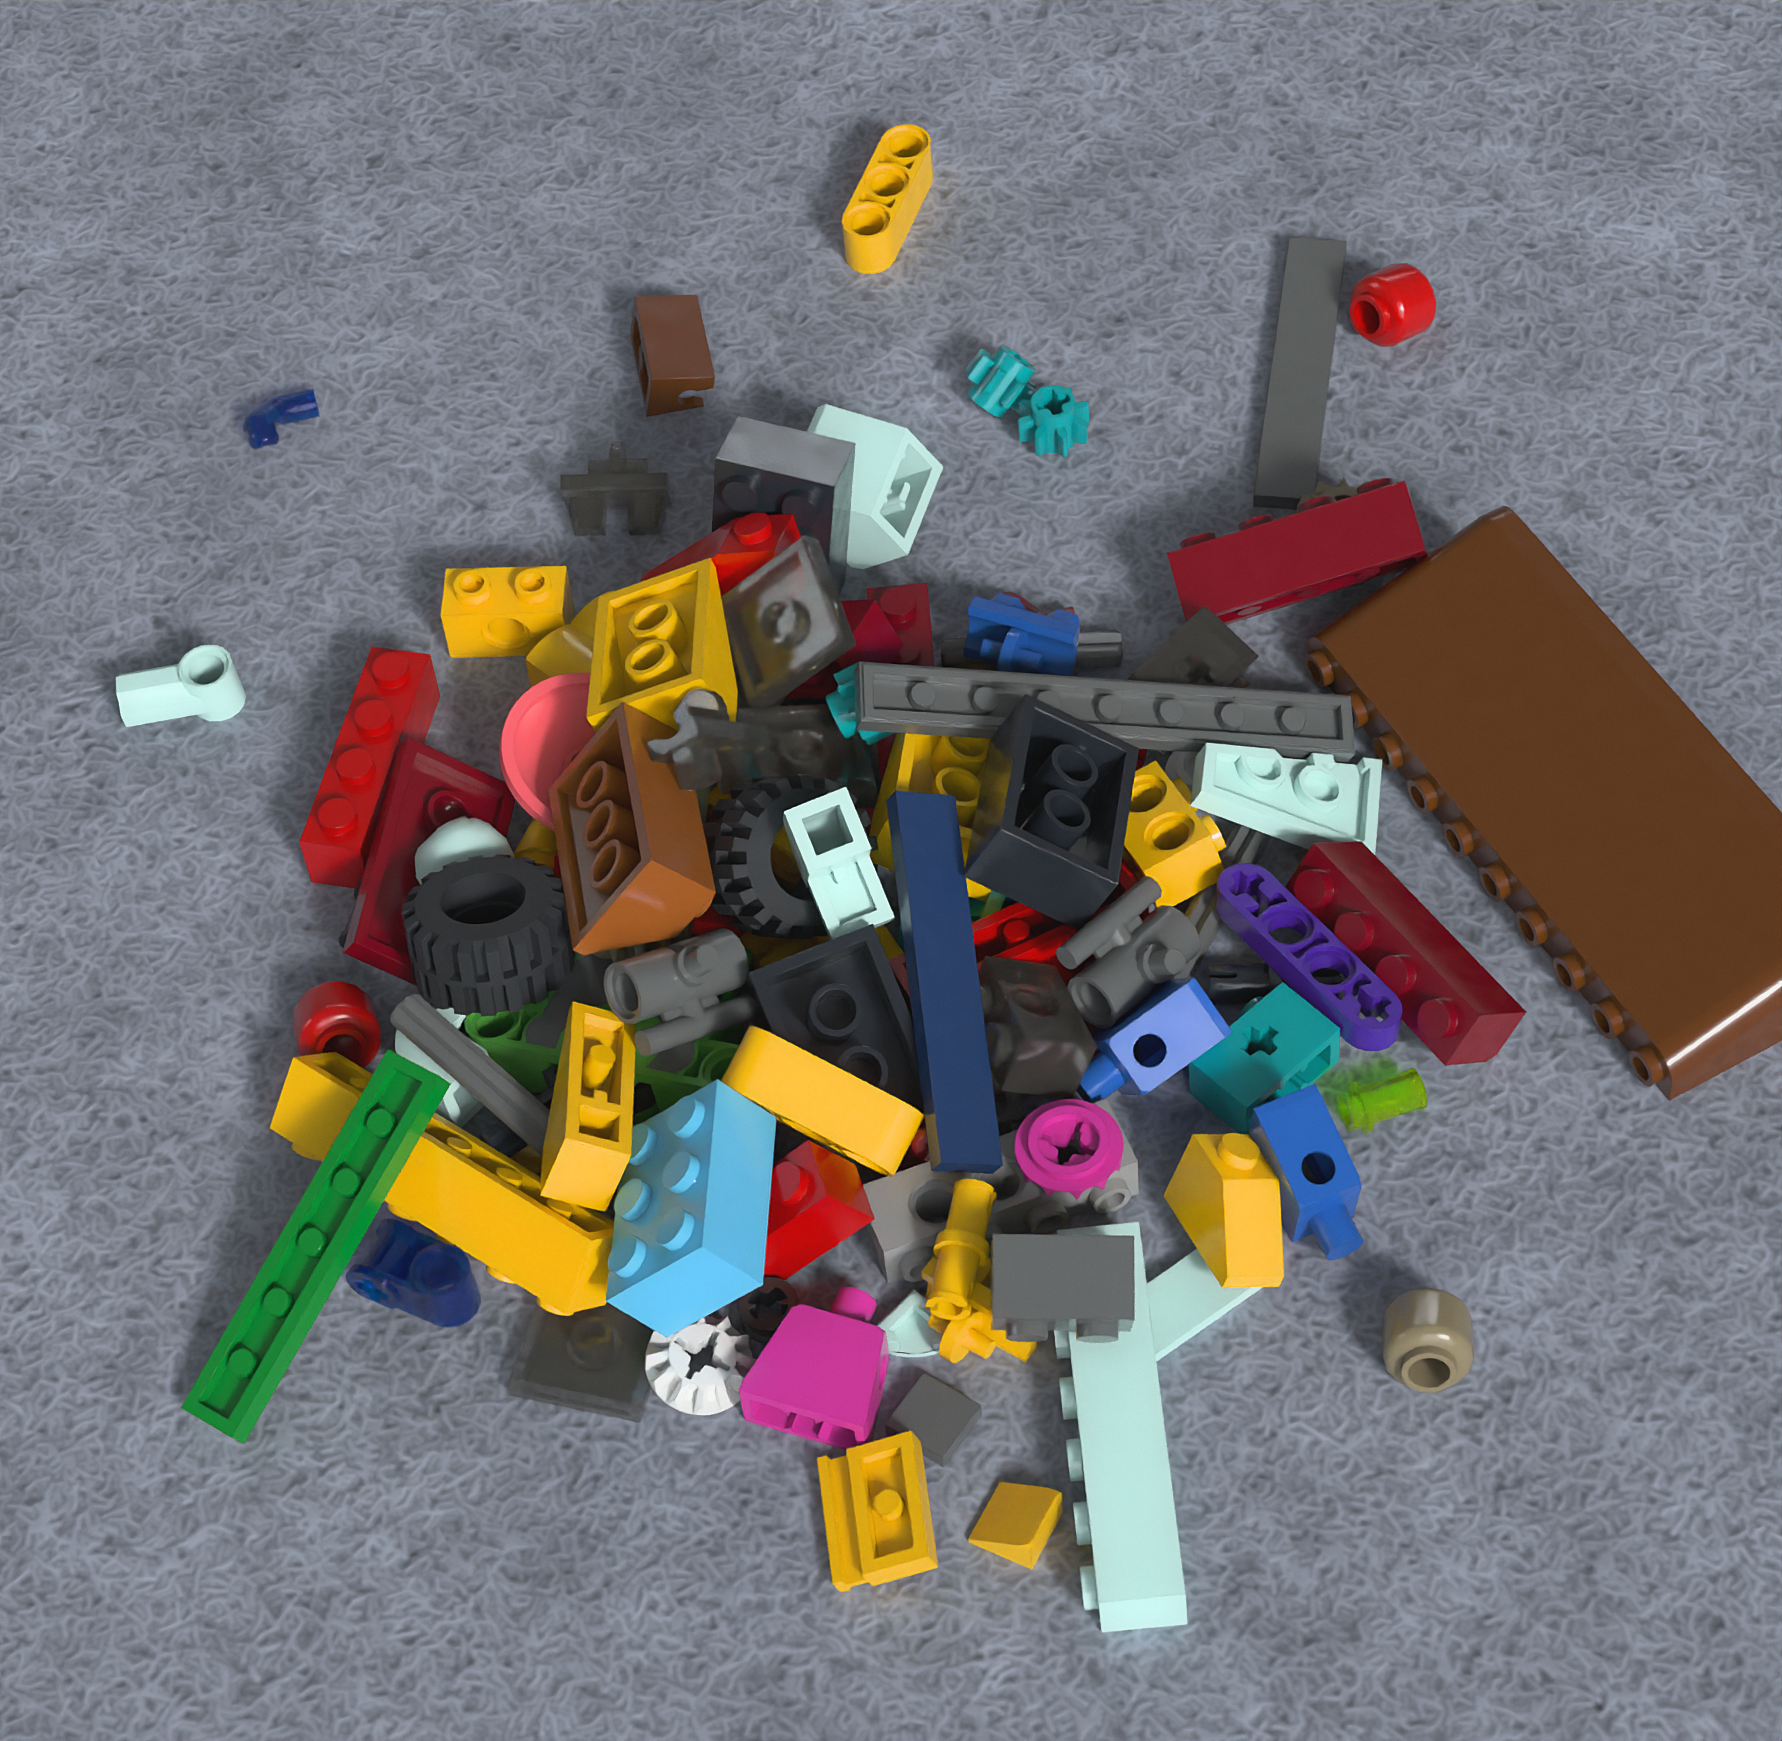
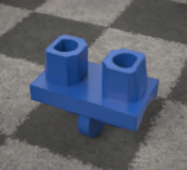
[963,593,1080,677]

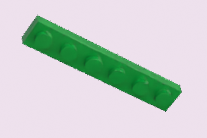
[181,1049,451,1444]

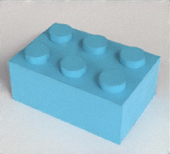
[606,1079,776,1338]

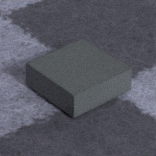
[884,1373,982,1467]

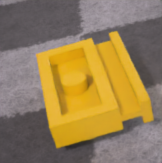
[817,1431,939,1592]

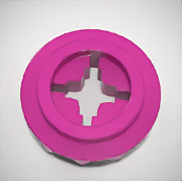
[1014,1099,1124,1200]

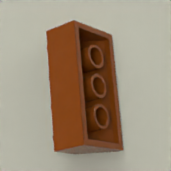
[548,702,716,955]

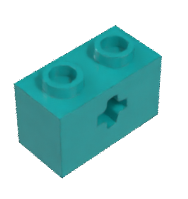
[1189,982,1340,1134]

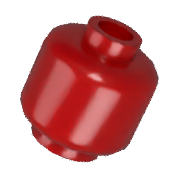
[1349,263,1436,347]
[293,981,381,1069]

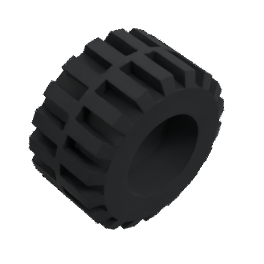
[703,775,878,940]
[402,854,575,1017]

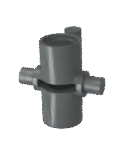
[1056,876,1201,1029]
[604,928,758,1057]

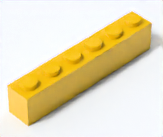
[270,1052,614,1316]

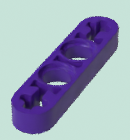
[1215,863,1403,1051]

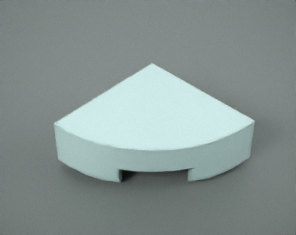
[876,1290,943,1357]

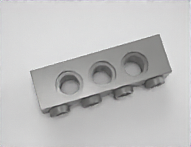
[863,1098,1139,1283]

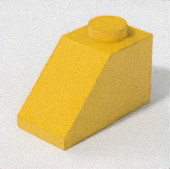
[1163,1133,1284,1288]

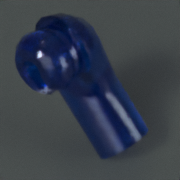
[243,389,320,450]

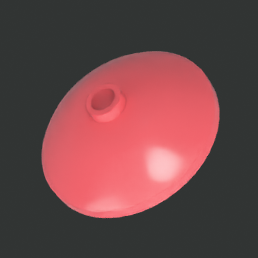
[499,673,596,832]

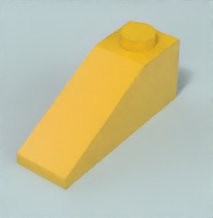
[540,1001,636,1212]

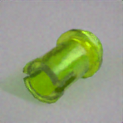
[1337,1068,1428,1134]

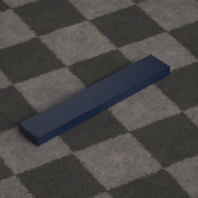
[886,790,1003,1174]

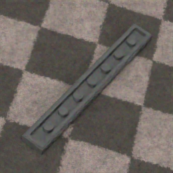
[854,662,1355,762]

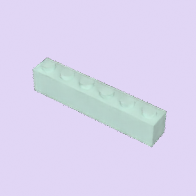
[1054,1222,1187,1632]

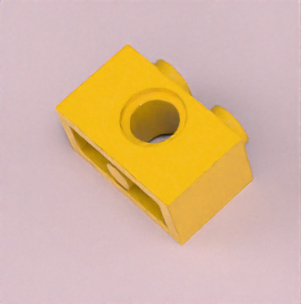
[440,566,575,658]

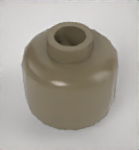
[1382,1288,1474,1393]

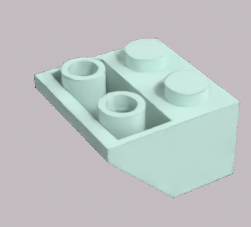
[807,404,943,569]

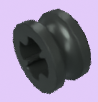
[737,1277,799,1344]

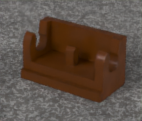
[630,295,715,417]

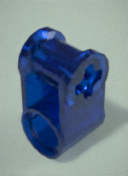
[346,1219,481,1328]

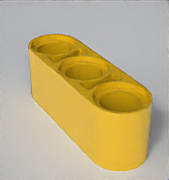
[842,124,934,274]
[721,1026,924,1177]

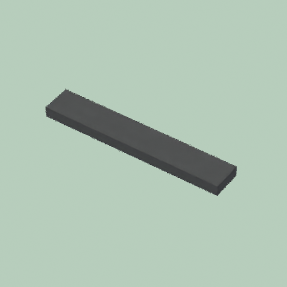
[1253,237,1347,510]

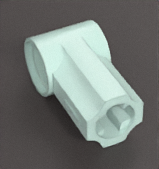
[116,645,246,727]

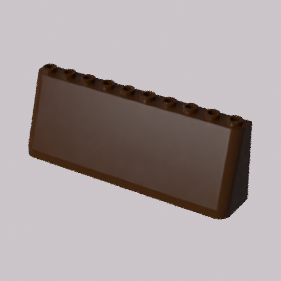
[1304,506,1782,1101]

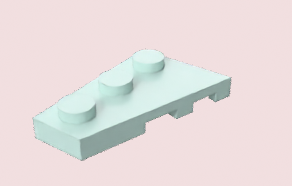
[1190,743,1382,855]

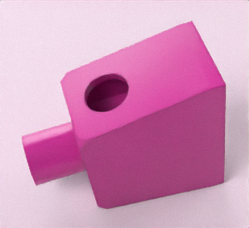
[739,1287,890,1450]

